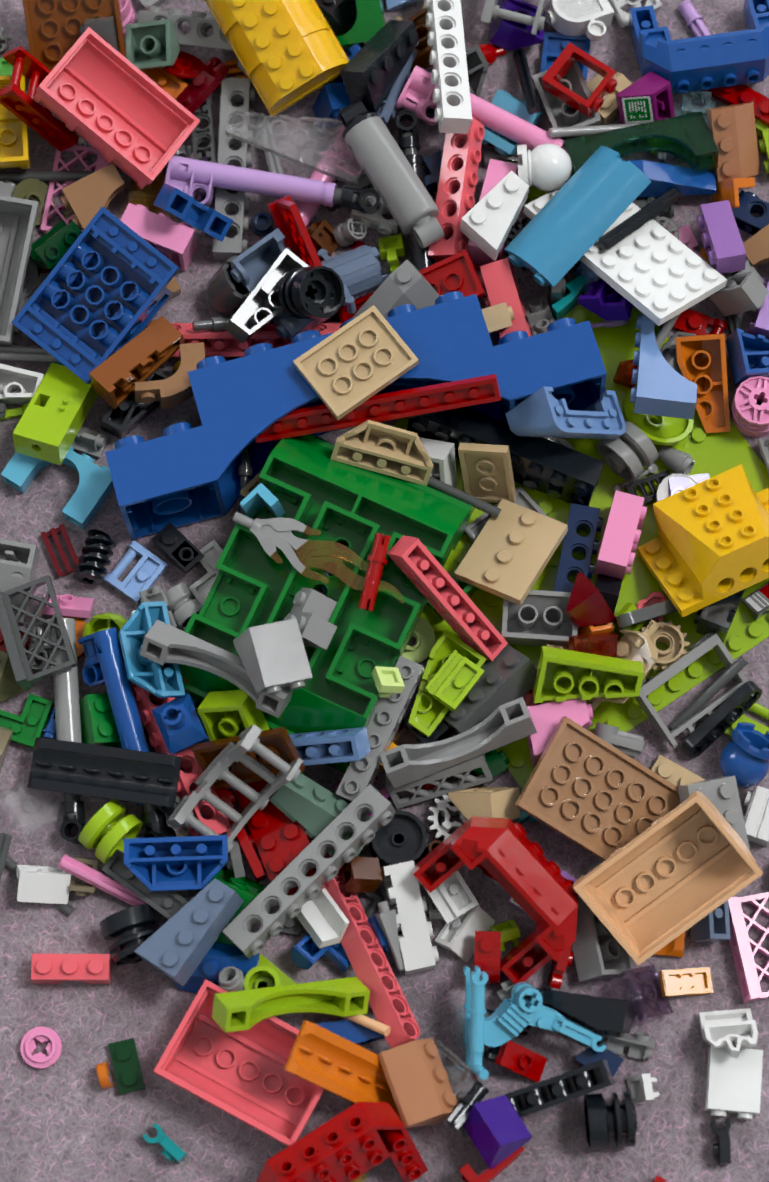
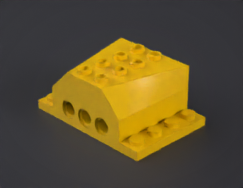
[637,464,769,617]

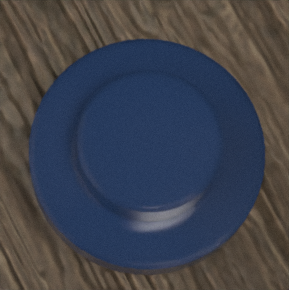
[251,213,275,236]

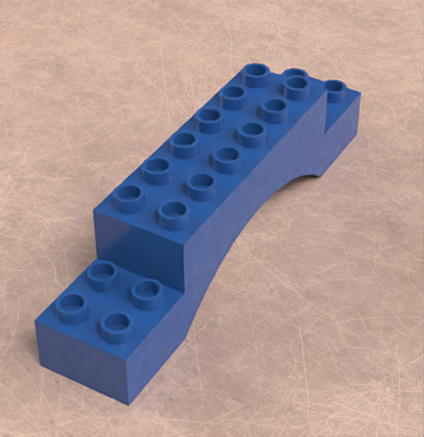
[105,291,607,541]

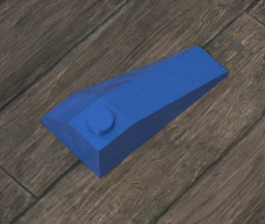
[624,159,716,198]

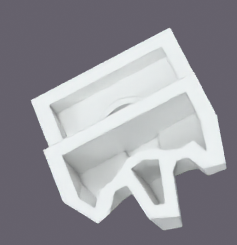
[699,1008,758,1058]

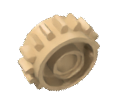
[640,619,690,673]

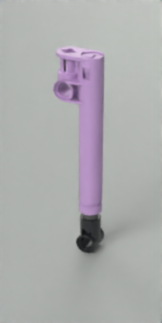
[165,155,381,214]

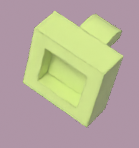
[371,666,405,698]

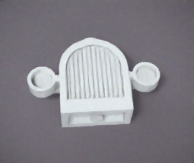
[545,0,614,42]

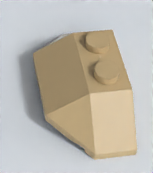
[330,420,433,486]

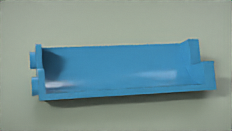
[504,146,651,287]

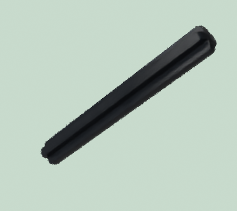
[598,187,681,251]

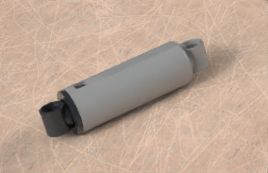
[338,100,445,249]

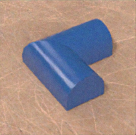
[291,933,352,973]

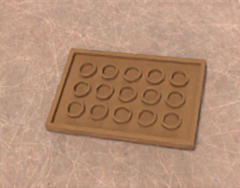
[514,716,681,861]

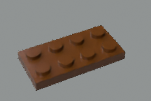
[192,727,305,790]

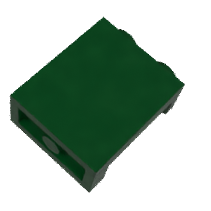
[30,220,82,269]

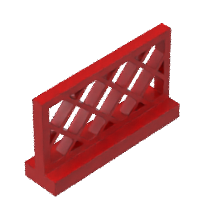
[267,195,322,267]

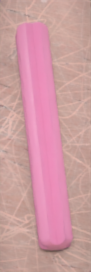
[58,855,147,906]

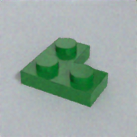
[0,694,54,749]

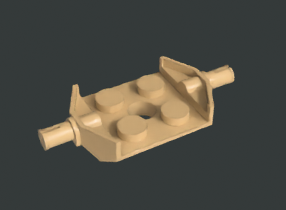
[587,619,660,713]

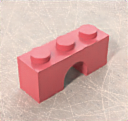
[31,954,112,984]

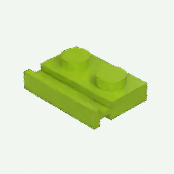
[424,650,485,712]

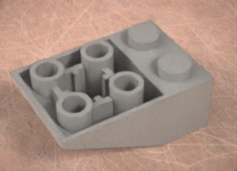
[0,539,40,624]

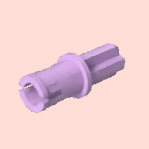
[678,0,711,37]

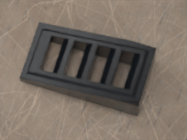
[624,470,671,507]

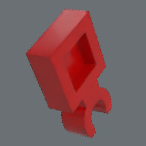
[547,946,573,989]

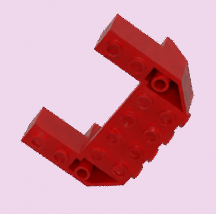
[413,816,579,984]
[257,1102,428,1182]

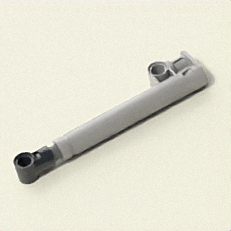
[26,618,86,844]

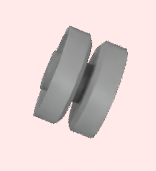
[596,420,659,482]

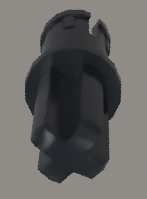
[446,1081,489,1130]

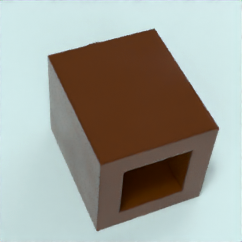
[341,857,384,893]

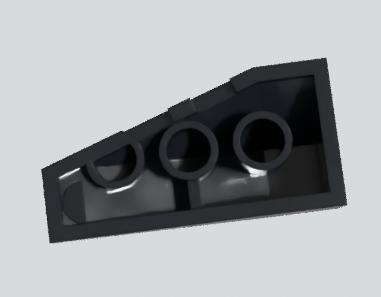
[535,988,639,1038]

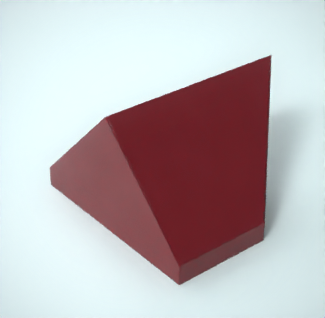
[565,573,617,628]

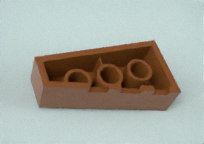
[89,316,185,410]

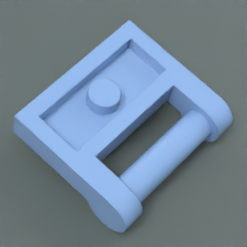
[103,541,168,605]

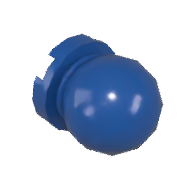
[719,722,769,788]

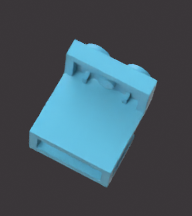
[482,89,543,157]

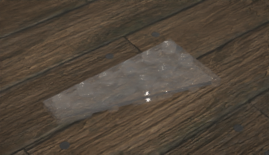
[225,111,364,187]

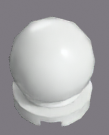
[517,143,572,193]

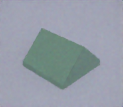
[126,19,181,70]

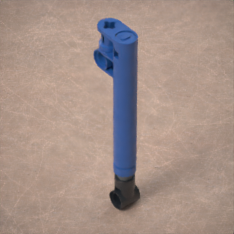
[78,628,177,838]

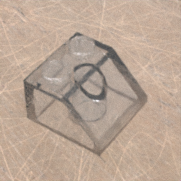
[0,780,62,845]

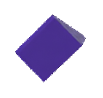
[463,1095,533,1170]

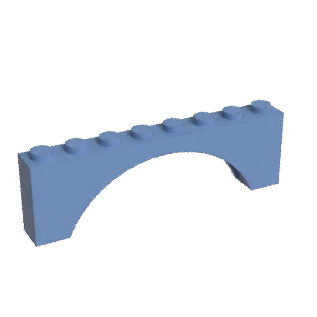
[630,258,705,420]

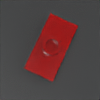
[495,1040,547,1083]

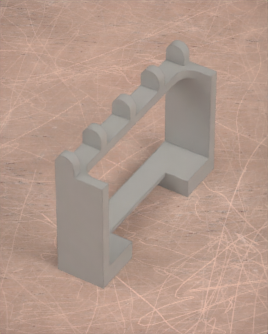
[634,633,748,749]

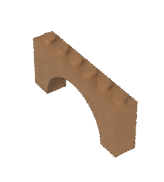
[60,163,181,300]

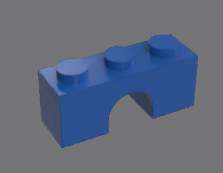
[153,183,234,242]

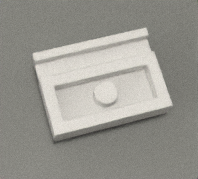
[423,870,479,925]

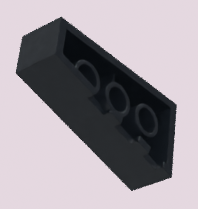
[340,19,419,113]

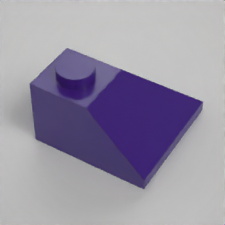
[489,0,544,51]

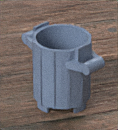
[318,245,388,314]

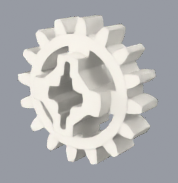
[427,794,466,840]

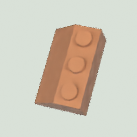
[706,102,760,182]
[378,1038,458,1128]

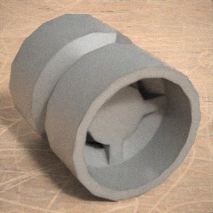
[165,583,202,630]

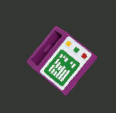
[616,71,675,134]

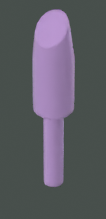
[591,320,629,328]

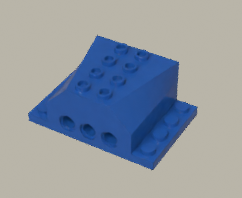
[11,206,180,384]

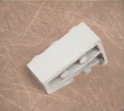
[460,171,529,261]

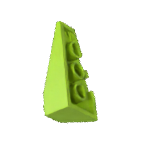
[408,630,487,738]

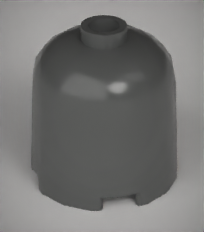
[206,256,250,315]

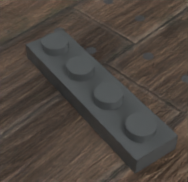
[102,849,189,919]

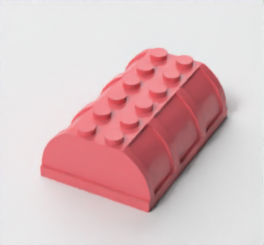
[32,27,200,190]
[153,979,325,1147]

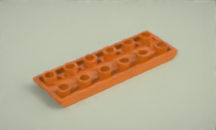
[284,1020,402,1121]

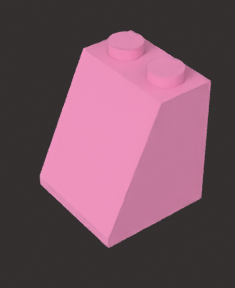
[527,698,593,769]

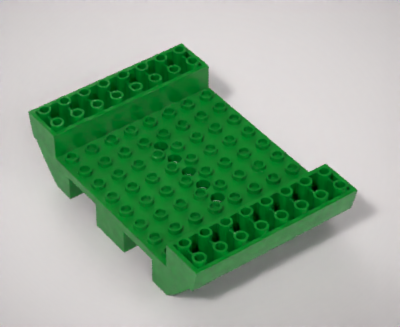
[179,434,475,773]

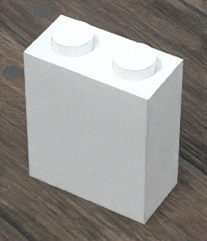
[705,1046,763,1120]

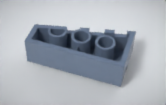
[134,878,244,987]

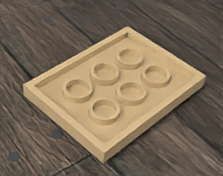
[293,305,419,420]
[454,498,568,606]

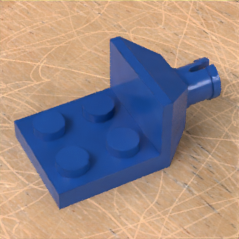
[151,693,210,755]

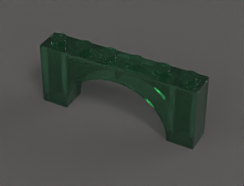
[563,111,719,177]

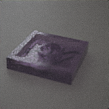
[620,965,674,1022]

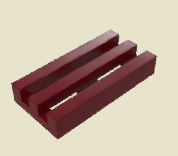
[41,524,80,579]

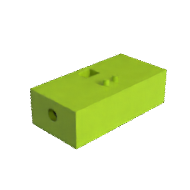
[12,362,99,465]

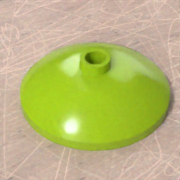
[623,386,694,446]

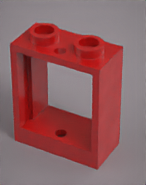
[542,42,618,118]

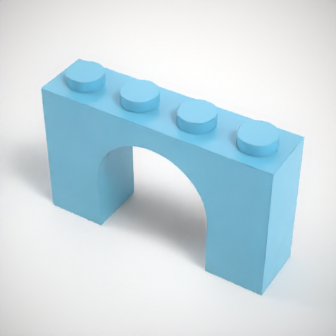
[0,446,114,531]

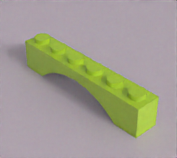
[212,976,370,1033]

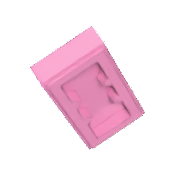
[42,594,94,619]

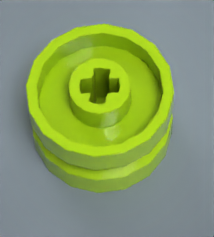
[78,800,143,865]

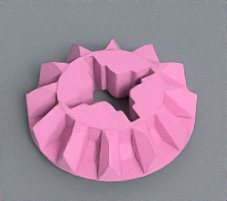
[20,1027,62,1069]

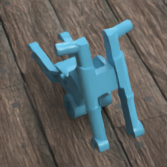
[463,966,607,1080]

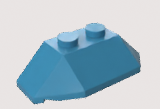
[118,601,185,698]

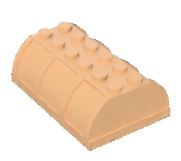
[573,790,763,966]

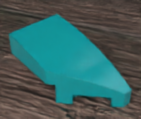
[552,274,587,320]

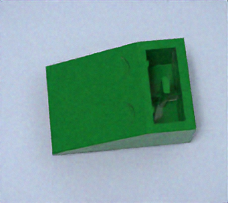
[80,694,156,748]

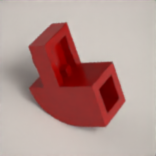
[474,931,501,985]

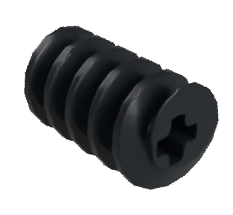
[73,529,116,584]

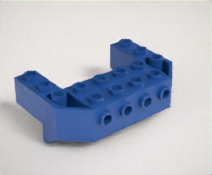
[629,0,769,94]

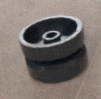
[369,810,427,868]

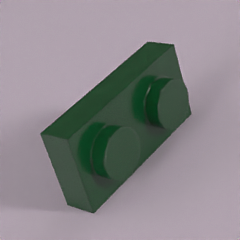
[108,1038,146,1096]

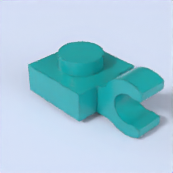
[143,1123,187,1163]

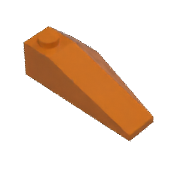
[675,334,730,433]

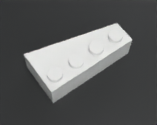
[0,364,45,404]

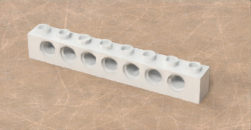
[424,0,472,134]

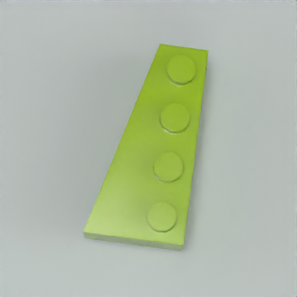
[533,646,644,703]

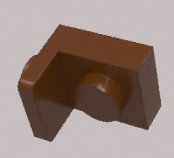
[306,219,339,257]

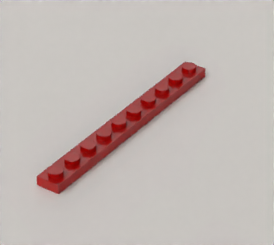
[255,374,501,443]

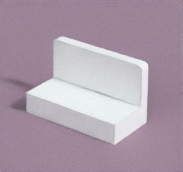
[16,865,71,904]
[296,888,349,948]
[434,906,495,962]

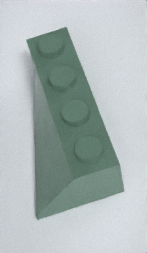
[269,773,371,867]

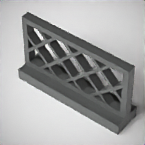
[0,575,78,689]

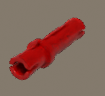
[358,533,391,612]

